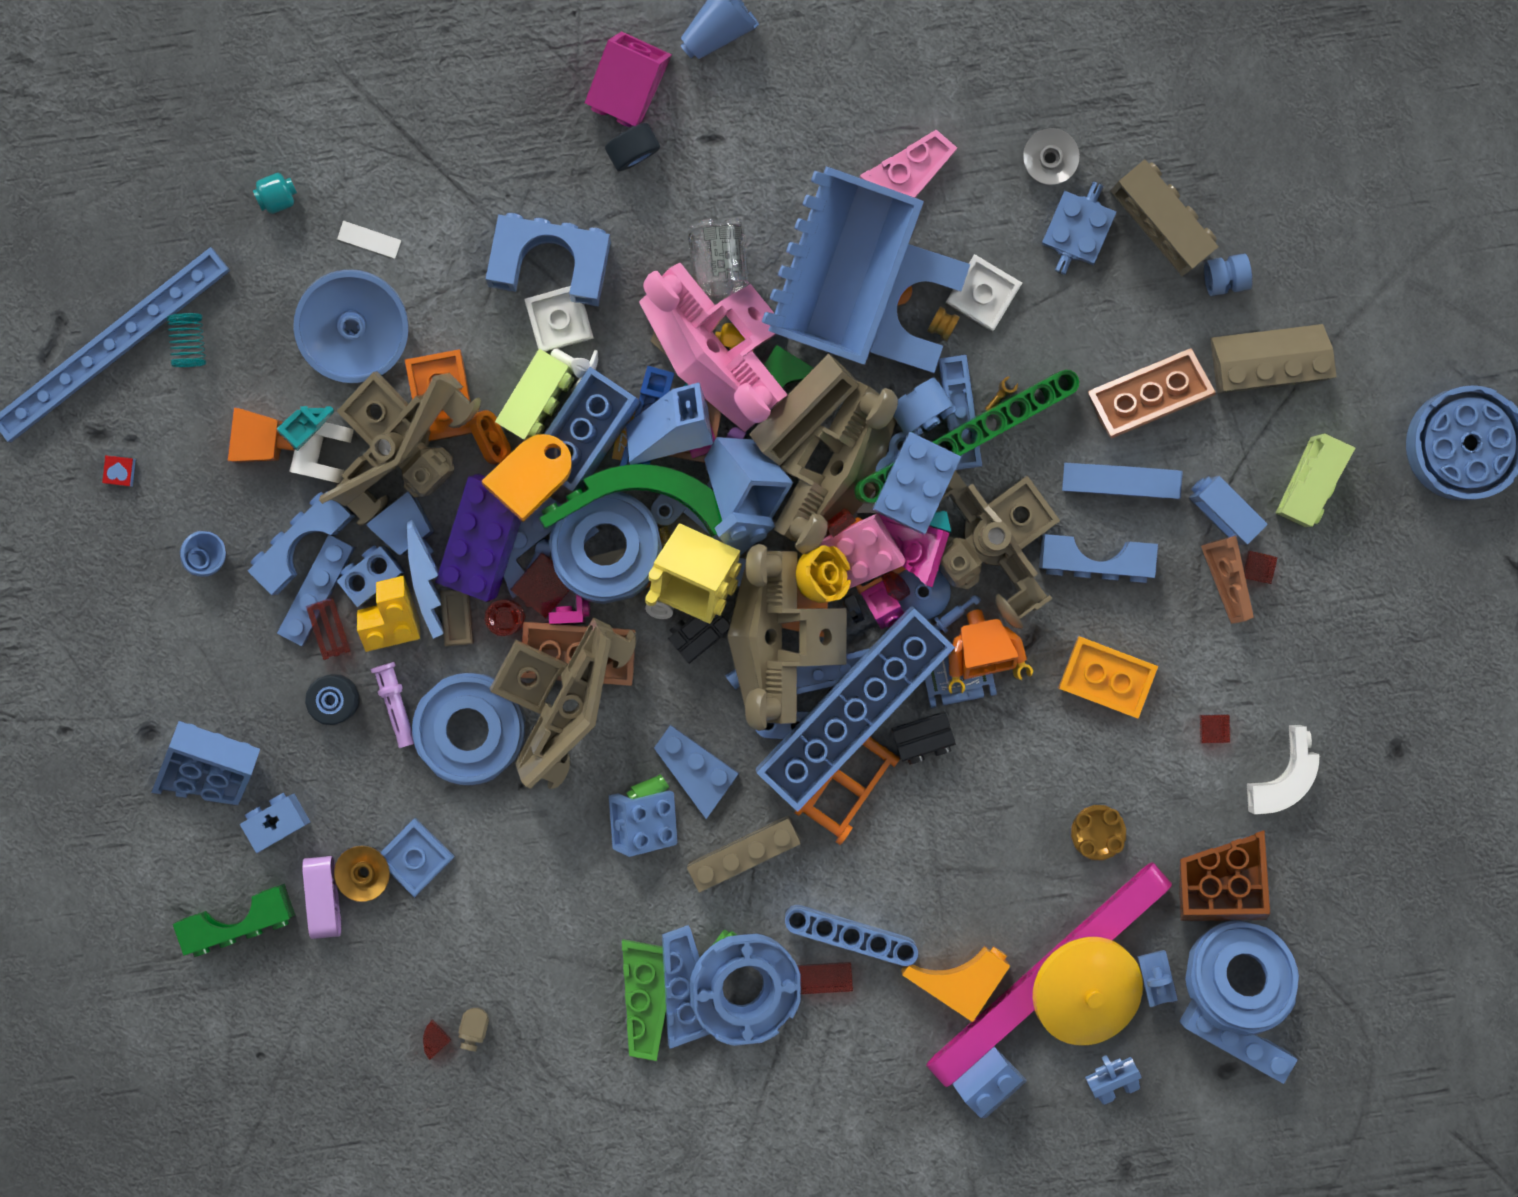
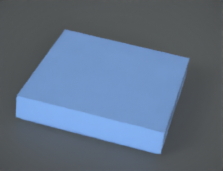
[380,818,455,898]

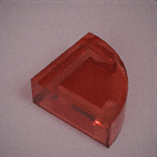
[423,1019,451,1060]

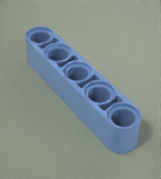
[785,905,918,966]

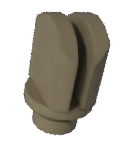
[458,1007,489,1052]

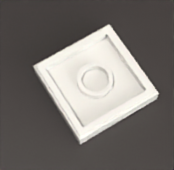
[945,254,1022,332]
[524,286,594,352]

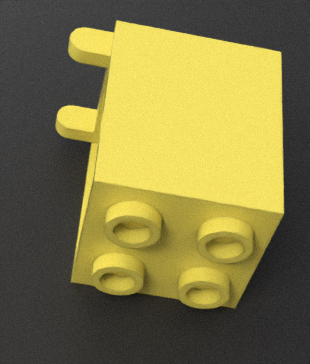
[645,523,742,624]

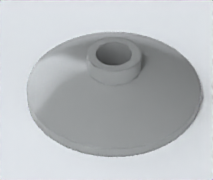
[1023,128,1080,185]

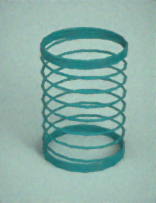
[167,313,207,367]

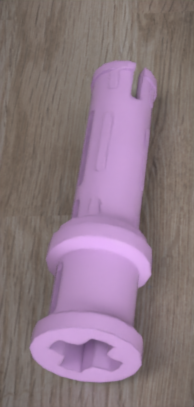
[371,662,414,748]

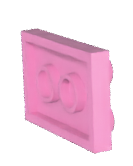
[820,513,906,589]

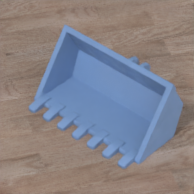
[762,166,924,365]

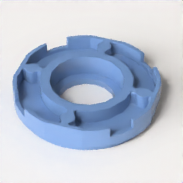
[549,492,662,604]
[412,673,525,785]
[1185,920,1299,1036]
[690,934,800,1046]

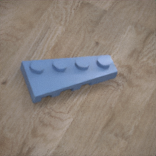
[662,925,710,1049]

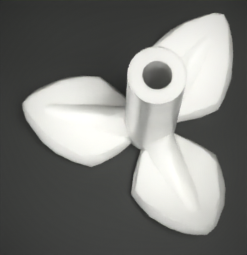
[551,348,598,392]

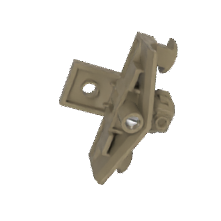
[319,371,481,526]

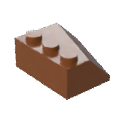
[1179,830,1270,921]

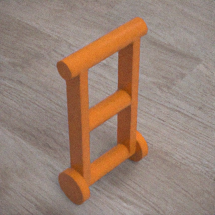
[794,737,900,845]

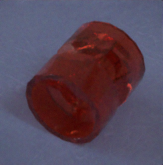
[485,599,526,636]

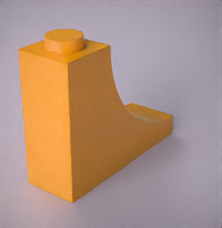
[901,946,1010,1022]

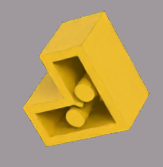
[357,576,420,652]

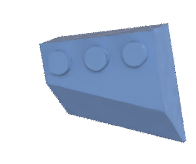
[151,721,260,805]

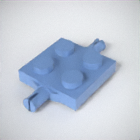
[1042,182,1117,275]

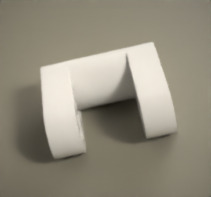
[290,422,354,483]

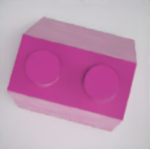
[585,31,672,127]

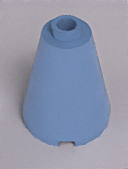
[680,0,760,59]

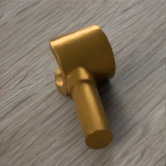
[985,377,1018,410]

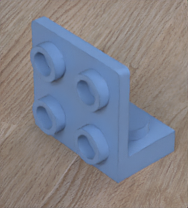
[609,791,677,857]

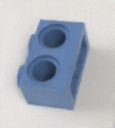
[337,545,406,607]

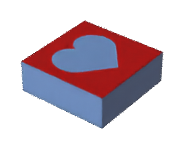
[102,455,136,487]

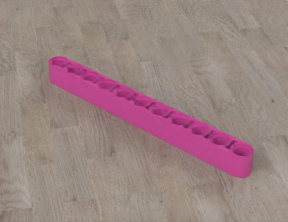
[926,862,1172,1087]

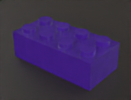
[435,474,521,602]

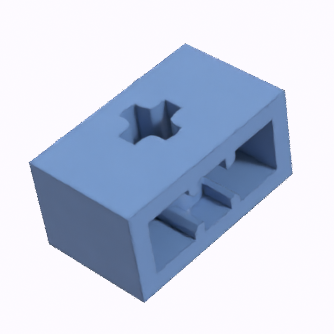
[240,793,310,853]

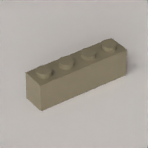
[749,354,859,466]
[687,815,801,893]

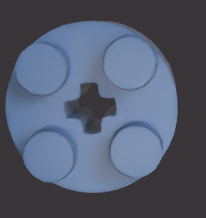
[893,378,957,436]

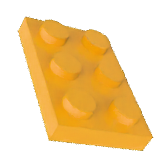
[1058,636,1158,718]

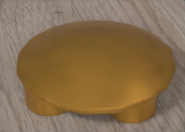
[1071,805,1126,860]

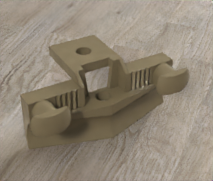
[773,381,898,554]
[727,544,847,731]
[490,617,636,789]

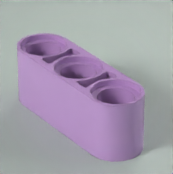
[303,856,341,939]

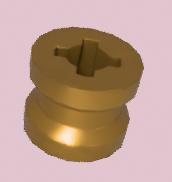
[927,306,960,342]

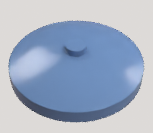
[294,270,408,383]

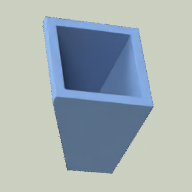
[704,437,793,521]

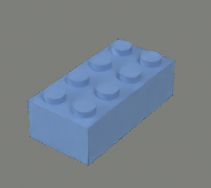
[545,367,641,492]

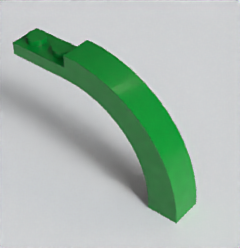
[539,464,722,537]

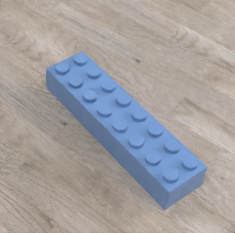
[756,606,955,812]

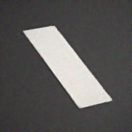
[337,221,401,259]

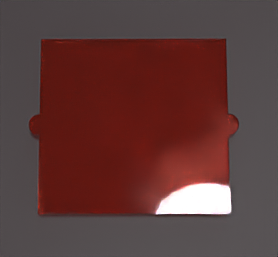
[510,552,570,618]

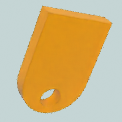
[482,434,572,522]

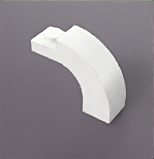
[1247,725,1319,814]

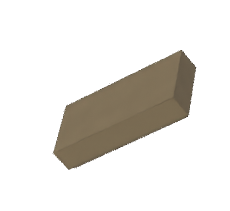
[440,590,474,646]

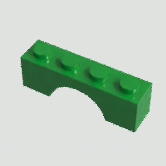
[173,883,295,957]

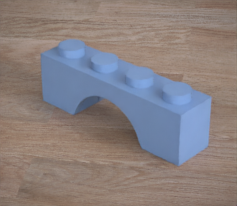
[248,491,356,595]
[1039,534,1158,583]
[1179,998,1298,1084]

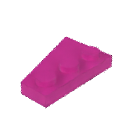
[878,513,950,587]

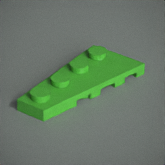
[622,939,666,1061]

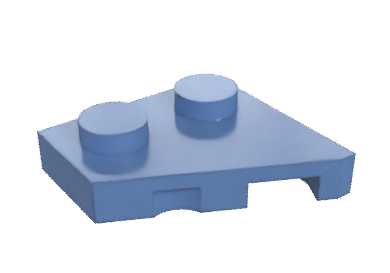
[715,512,775,555]

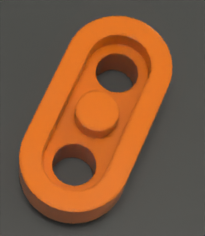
[469,410,511,465]

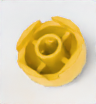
[795,545,851,603]

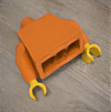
[947,609,1033,694]

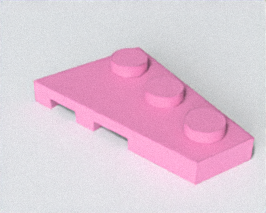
[859,130,957,198]

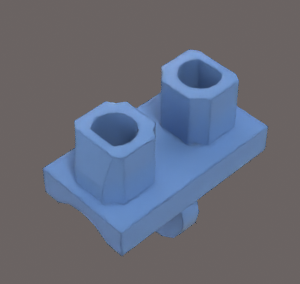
[1137,950,1178,1007]
[1085,1055,1142,1105]

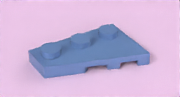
[654,725,739,819]

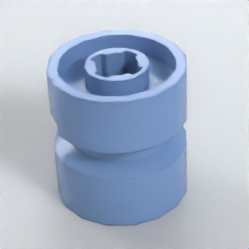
[1204,254,1252,296]

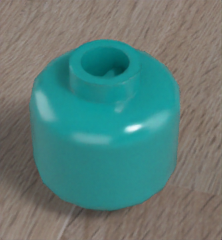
[252,172,297,214]

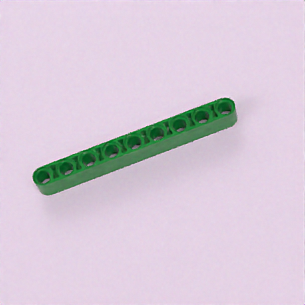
[854,370,1080,504]

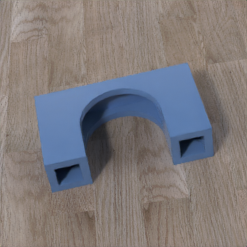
[486,213,611,307]
[870,244,970,373]

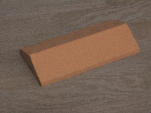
[1088,348,1216,438]
[521,622,636,686]

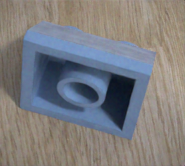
[953,1047,1027,1118]

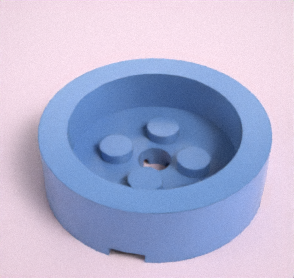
[1406,386,1518,500]

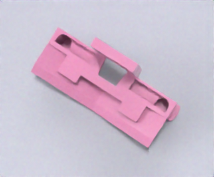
[639,263,787,432]

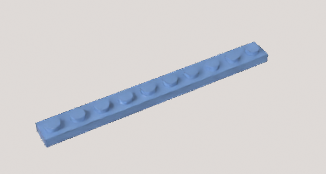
[0,247,230,442]

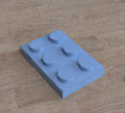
[872,432,961,535]

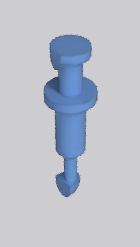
[933,595,981,633]

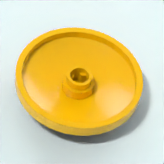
[1033,937,1143,1045]

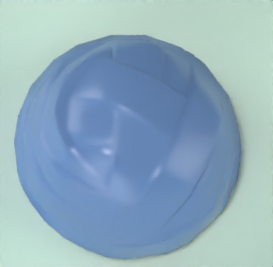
[180,531,226,577]

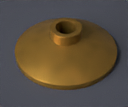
[334,846,390,902]

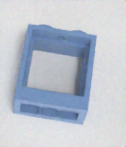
[1189,476,1268,545]

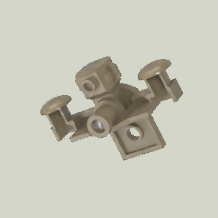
[935,471,1060,629]

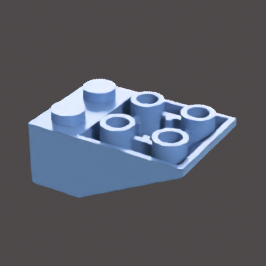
[626,382,713,465]

